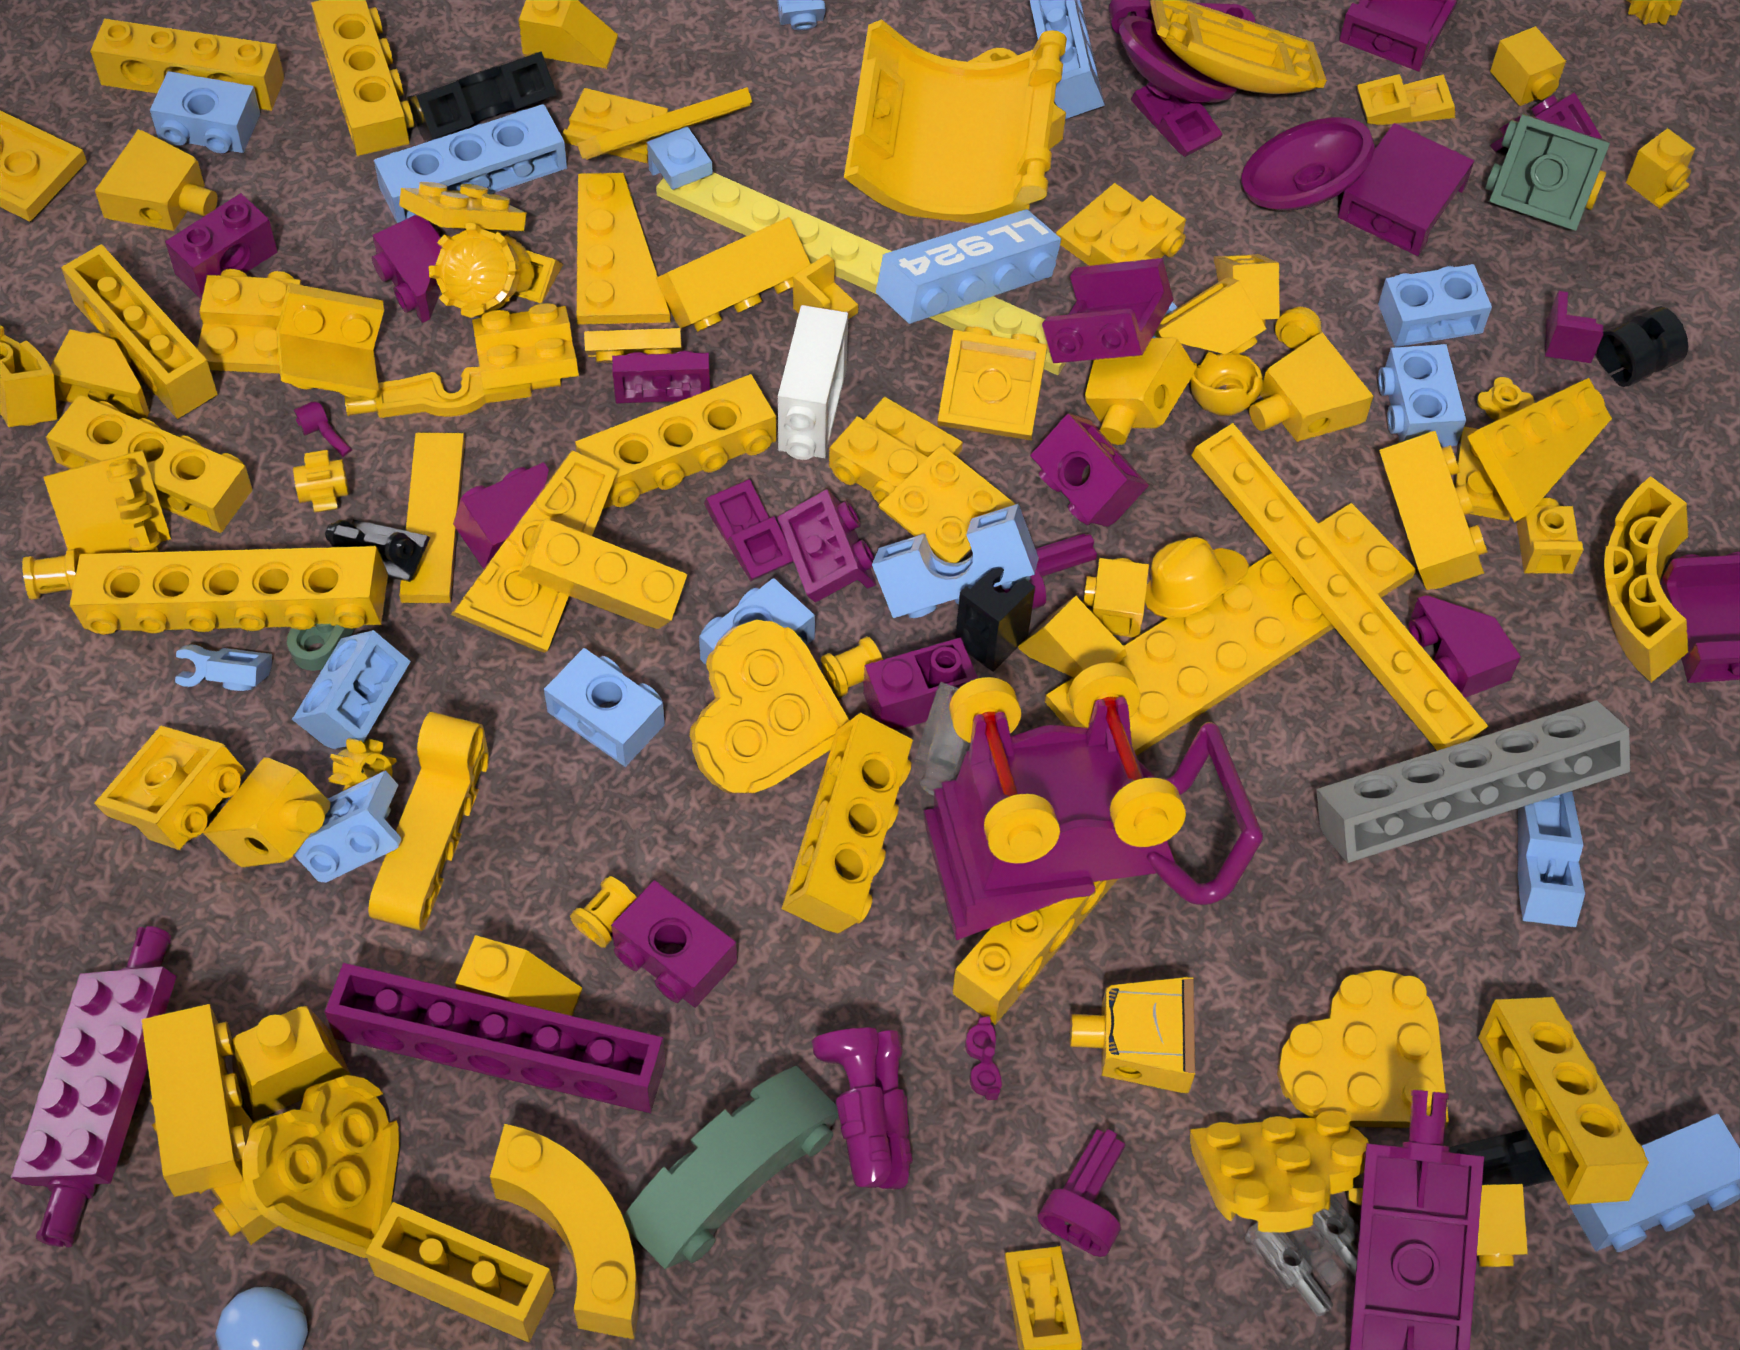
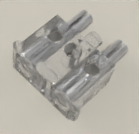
[1241,1194,1359,1316]

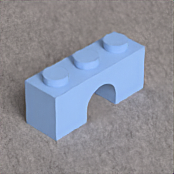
[872,504,1039,618]

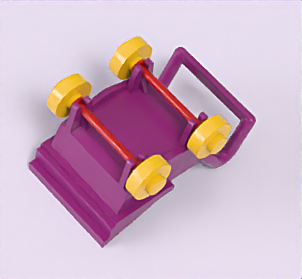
[924,663,1263,940]

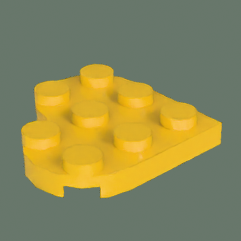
[690,620,849,793]
[1277,970,1449,1128]
[239,1075,399,1258]
[1190,1111,1369,1232]

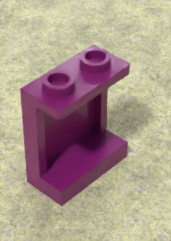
[1339,0,1458,72]
[1338,123,1475,256]
[1042,258,1174,363]
[1660,552,1740,683]

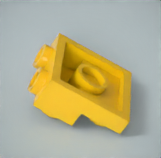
[1056,183,1186,266]
[197,269,302,374]
[472,303,579,390]
[937,327,1047,441]
[829,396,963,504]
[94,725,246,850]

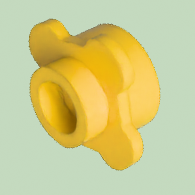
[1477,377,1534,421]

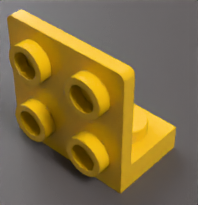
[276,283,384,398]

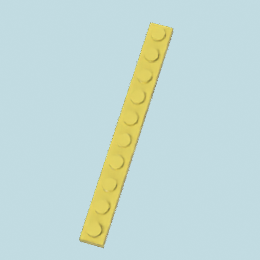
[656,172,1066,375]

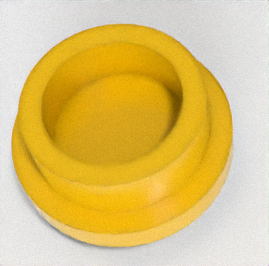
[1275,307,1322,349]

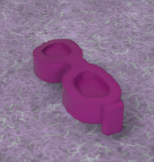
[965,1017,1002,1100]

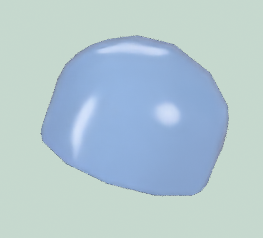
[215,1287,308,1350]

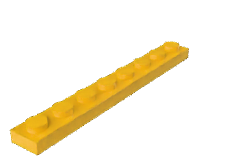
[1191,423,1488,751]

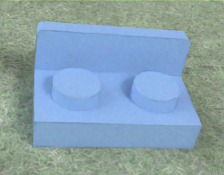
[294,770,402,883]

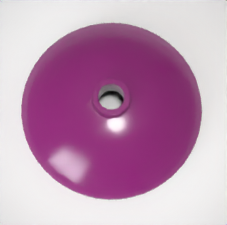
[1119,16,1238,102]
[1241,117,1375,211]

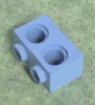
[1378,264,1492,347]
[1378,344,1466,447]
[292,630,411,749]

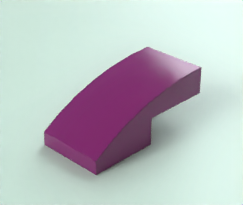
[1131,86,1223,157]
[704,479,794,581]

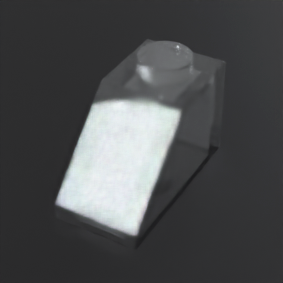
[914,682,970,795]

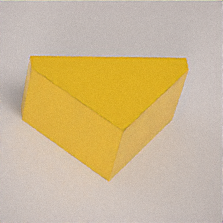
[1018,596,1127,678]

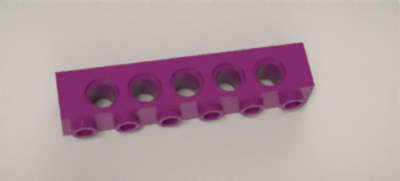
[325,963,666,1113]

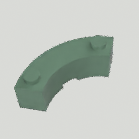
[622,1066,838,1269]

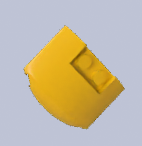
[1150,0,1327,94]

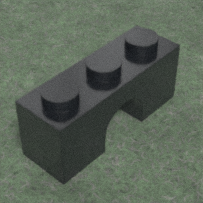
[407,51,557,140]

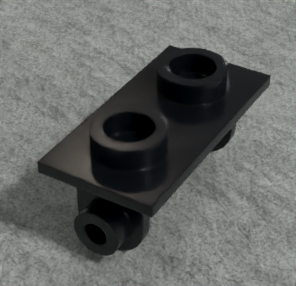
[325,519,430,582]
[1449,1129,1555,1187]

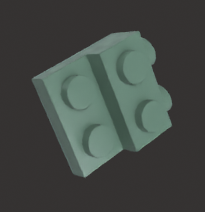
[1485,113,1610,231]

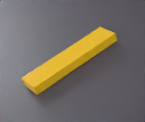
[577,87,752,160]
[399,433,465,603]

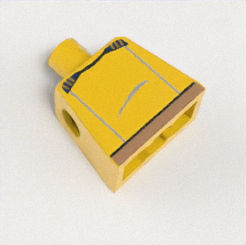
[1069,977,1195,1093]

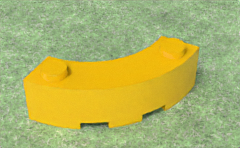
[0,326,57,427]
[1604,476,1688,683]
[490,1124,639,1339]

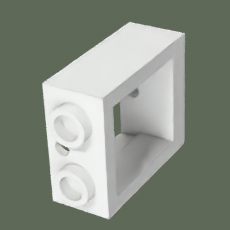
[778,305,848,460]

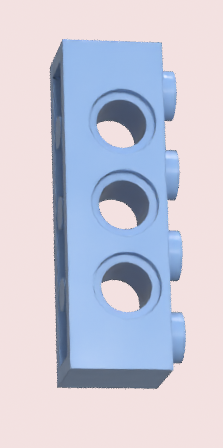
[1030,0,1105,119]
[374,104,567,223]

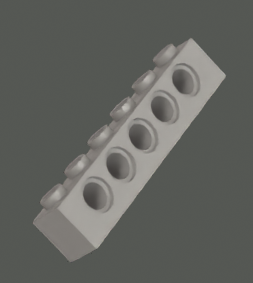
[1316,700,1630,863]

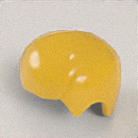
[1190,352,1263,416]

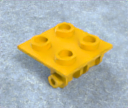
[878,444,1015,563]
[43,450,171,557]

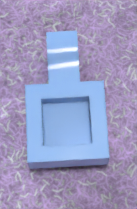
[175,644,272,691]

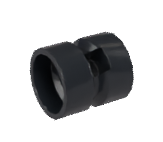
[1596,306,1689,387]

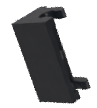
[955,568,1035,672]

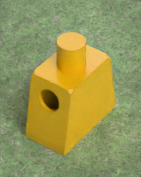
[95,129,218,231]
[1249,332,1373,442]
[1085,338,1196,445]
[203,757,331,867]
[231,1006,351,1122]

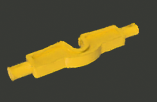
[344,367,561,418]

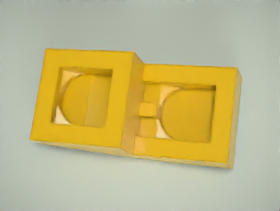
[1357,74,1455,125]

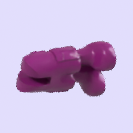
[812,1027,913,1189]

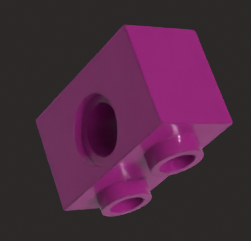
[165,193,277,300]
[1030,413,1149,527]
[611,880,737,1008]

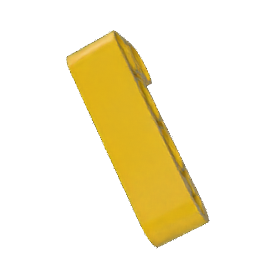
[368,712,489,931]

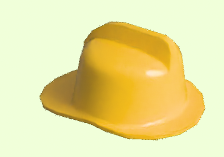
[1145,537,1249,618]

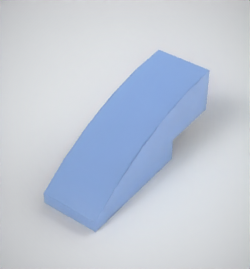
[1518,791,1585,927]

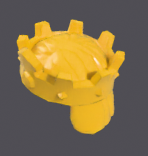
[429,223,534,318]

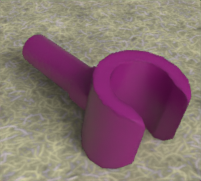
[294,402,352,457]

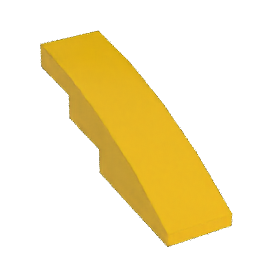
[1004,1246,1082,1350]

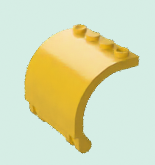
[844,19,1067,224]

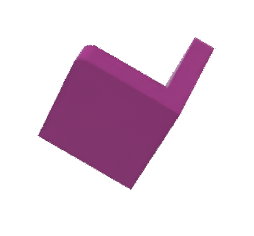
[1545,290,1604,363]

